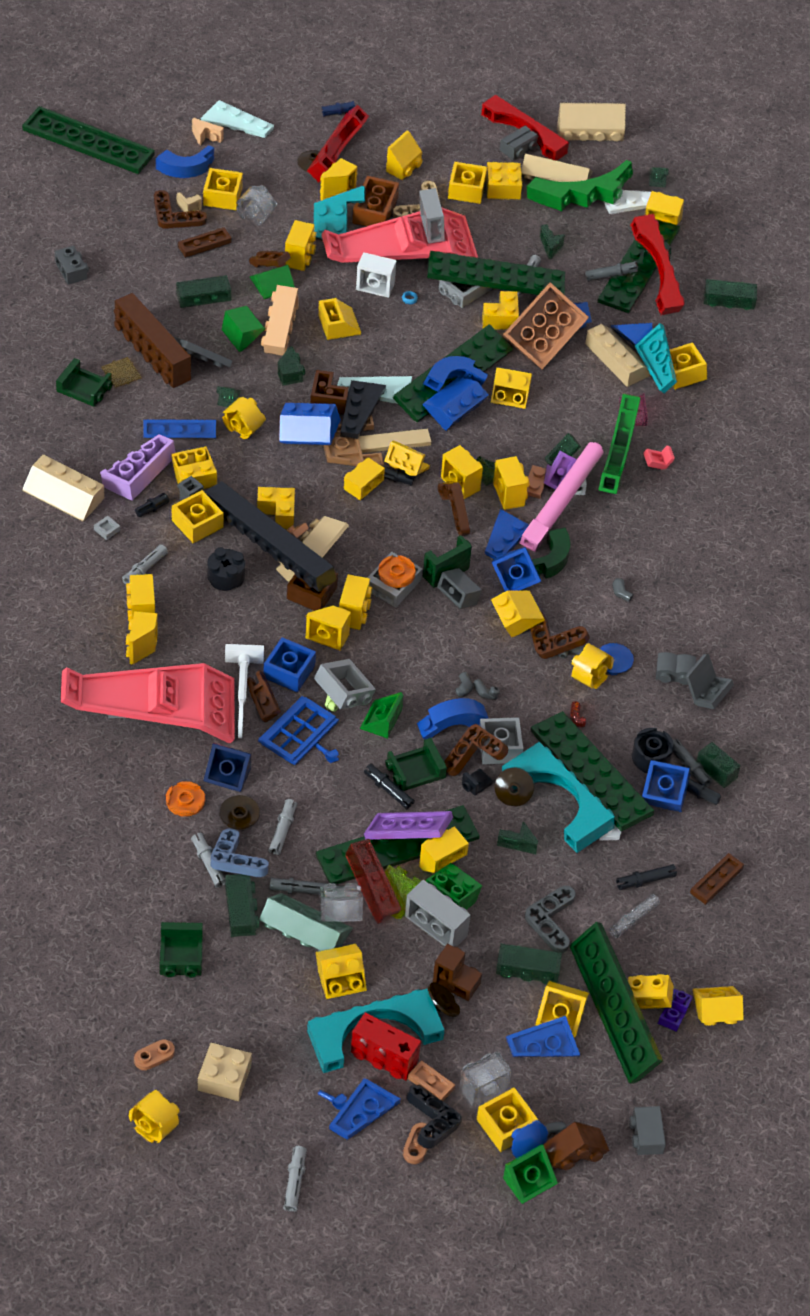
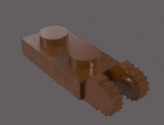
[249,251,291,268]
[247,670,281,722]

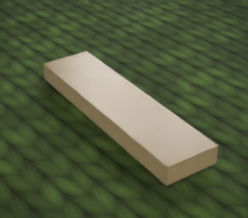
[359,429,431,453]

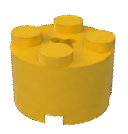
[222,397,266,439]
[571,643,614,689]
[129,1090,180,1143]

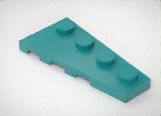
[635,323,677,393]

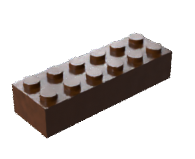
[114,293,191,388]

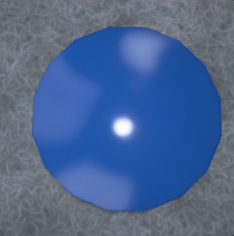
[600,643,634,675]
[512,1120,548,1158]

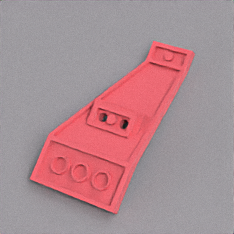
[321,207,478,263]
[61,663,235,743]

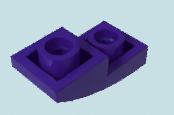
[657,989,693,1032]

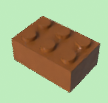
[352,176,399,227]

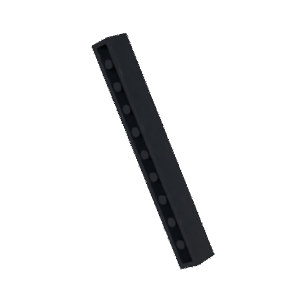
[205,481,336,592]

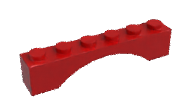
[481,95,569,161]
[307,105,369,182]
[630,214,684,315]

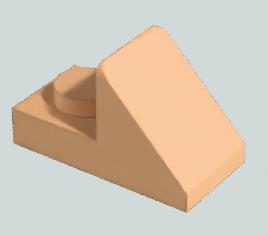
[192,118,224,146]

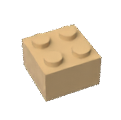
[198,1043,252,1101]

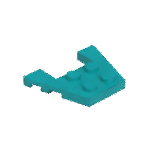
[314,186,365,240]

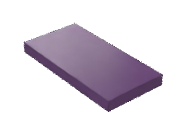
[364,811,453,840]

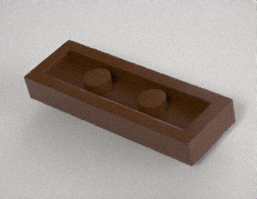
[178,227,232,257]
[690,853,744,905]

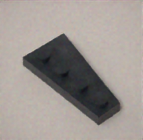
[340,380,386,439]

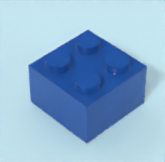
[263,637,316,693]
[642,760,690,812]

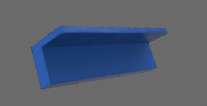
[143,419,216,438]

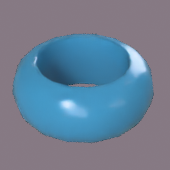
[402,291,418,304]

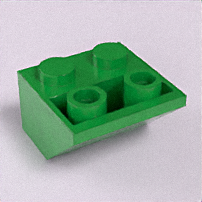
[426,863,482,910]

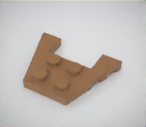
[323,415,384,466]

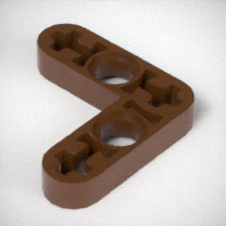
[154,190,207,229]
[437,481,470,536]
[530,611,590,659]
[444,724,509,776]

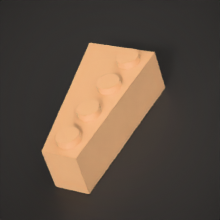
[261,285,299,356]

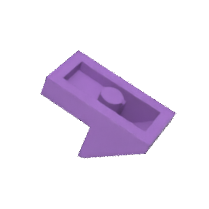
[544,451,577,490]

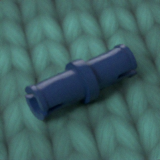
[321,101,355,117]

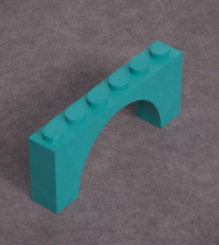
[502,742,615,853]
[307,989,445,1073]

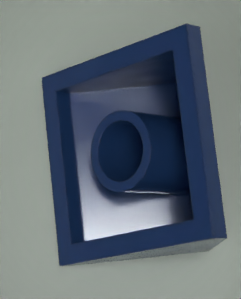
[203,743,251,792]

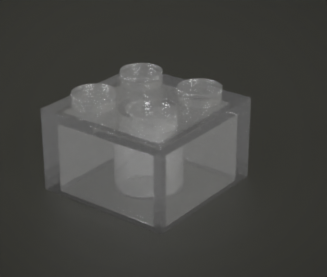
[319,883,363,921]
[459,1051,512,1110]

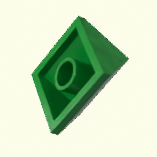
[249,265,295,299]
[221,306,265,352]
[360,692,403,739]
[503,1144,558,1204]

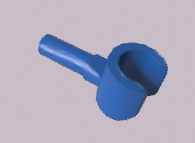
[315,743,339,763]
[318,1090,347,1110]

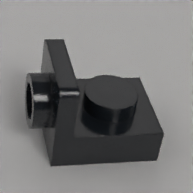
[462,768,493,796]

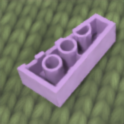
[100,434,176,501]

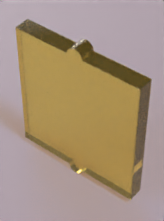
[101,357,141,388]

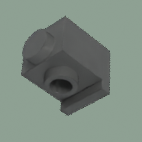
[177,476,204,501]

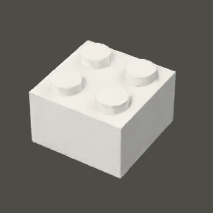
[356,252,396,298]

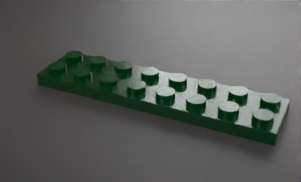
[22,106,155,174]
[597,220,680,314]
[427,251,565,295]
[393,324,513,422]
[531,711,654,832]
[316,805,480,886]
[569,922,663,1084]

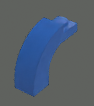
[156,145,214,178]
[423,356,488,392]
[417,698,489,739]

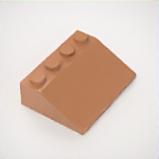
[503,282,589,369]

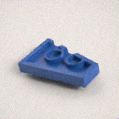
[485,509,529,559]
[506,1016,580,1057]
[329,1078,401,1140]

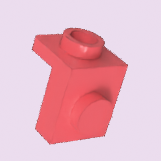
[643,446,675,470]

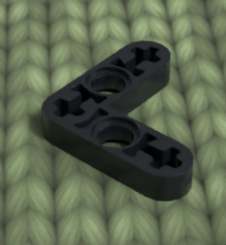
[406,1085,462,1149]

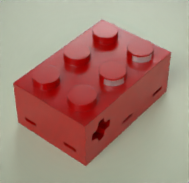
[351,1012,421,1081]

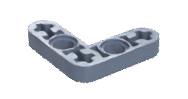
[210,829,269,877]

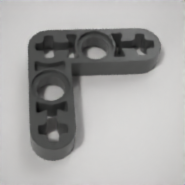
[525,886,575,953]

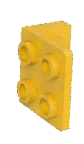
[384,440,430,476]

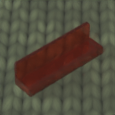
[345,839,401,924]

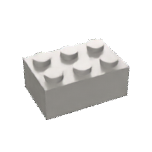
[405,880,470,947]

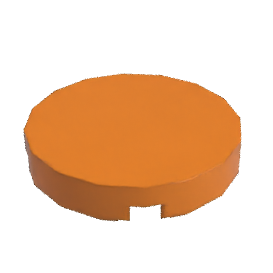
[378,555,416,588]
[166,781,205,816]

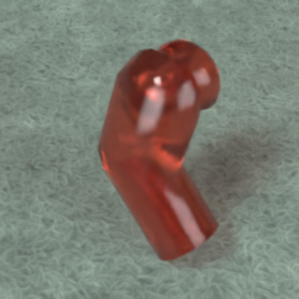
[570,701,586,728]

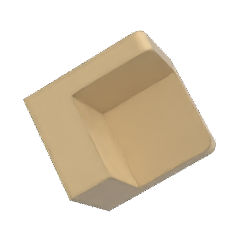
[177,192,202,212]

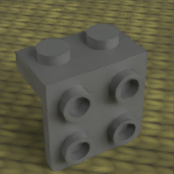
[686,654,734,709]

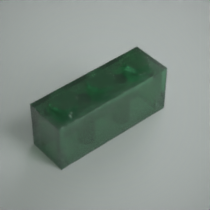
[176,275,231,308]
[703,279,757,310]
[225,874,259,937]
[496,943,562,985]

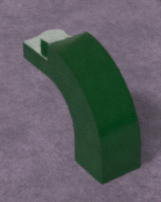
[532,528,571,579]

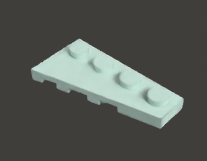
[201,100,274,138]
[337,376,412,404]

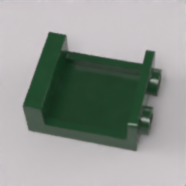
[56,358,113,407]
[422,535,472,588]
[385,738,447,791]
[159,922,203,978]

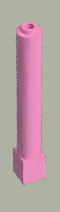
[519,442,604,552]

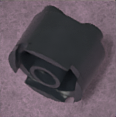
[207,547,245,591]
[632,728,673,773]

